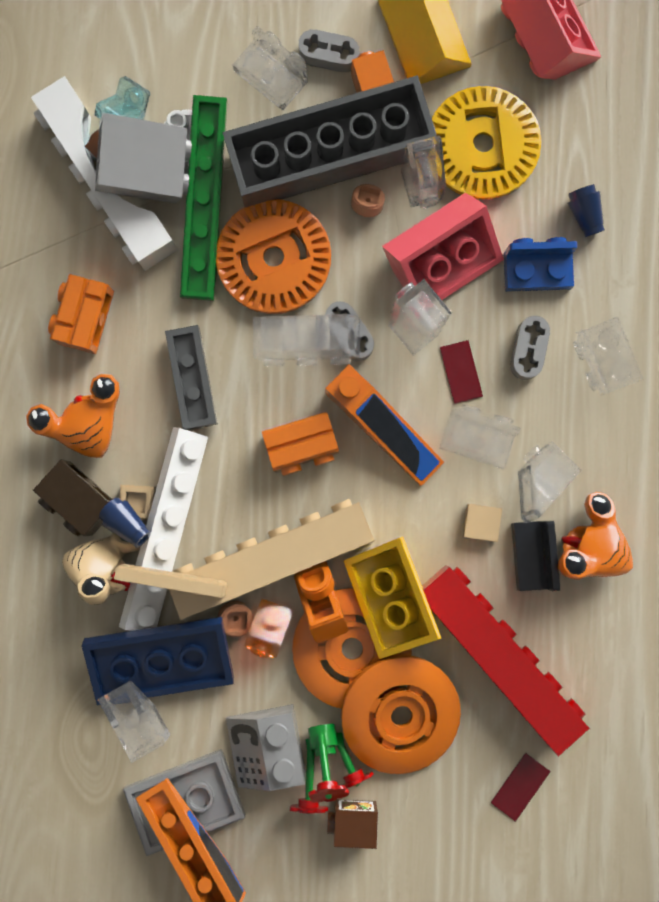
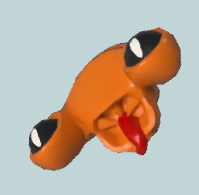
[26,374,120,458]
[558,492,633,580]

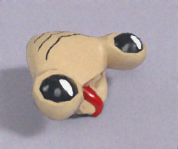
[62,533,140,605]

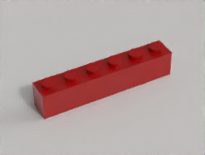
[422,565,590,757]

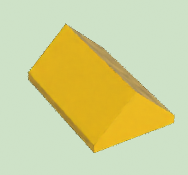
[378,0,472,84]
[343,537,441,659]

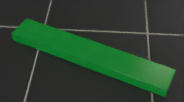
[180,95,228,301]

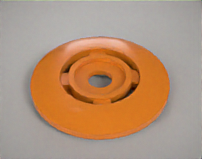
[216,199,331,314]
[292,588,412,709]
[341,655,461,774]

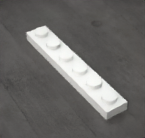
[119,427,208,631]

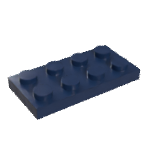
[81,617,234,706]

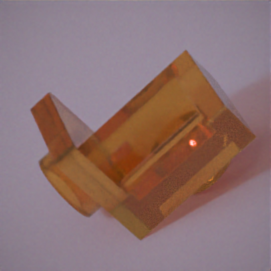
[245,599,294,658]

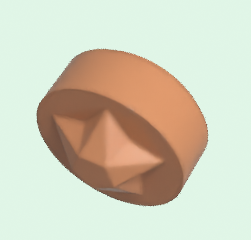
[351,184,385,217]
[217,601,253,637]

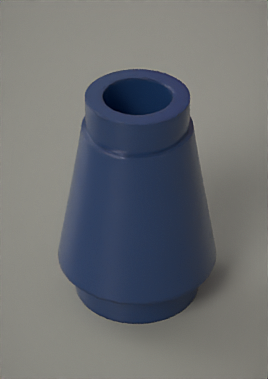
[567,184,605,237]
[99,498,151,548]

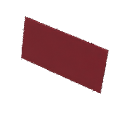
[440,340,483,404]
[491,753,551,822]

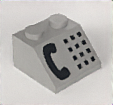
[226,704,306,791]

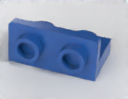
[504,237,577,292]

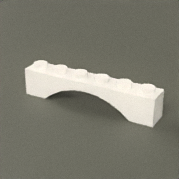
[31,76,178,271]

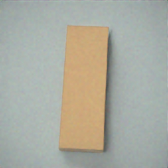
[114,564,227,598]

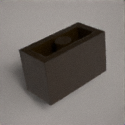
[33,459,112,537]

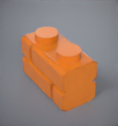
[48,274,114,354]
[262,412,339,476]

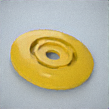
[428,86,541,199]

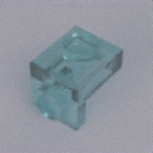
[94,76,150,120]

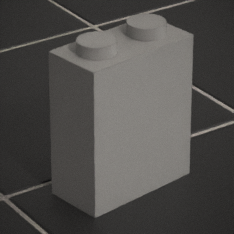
[95,113,192,203]

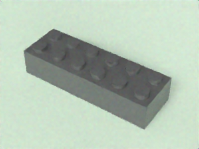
[222,75,438,208]

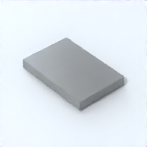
[123,749,245,856]

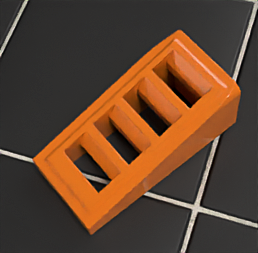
[294,576,348,643]

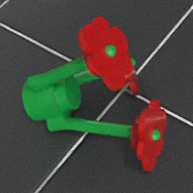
[289,724,374,814]

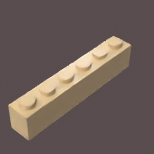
[169,499,375,620]

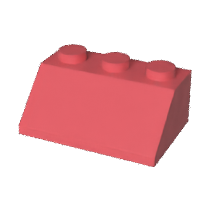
[501,0,601,80]
[382,193,504,313]

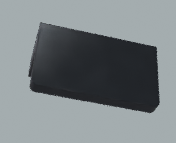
[511,521,560,591]

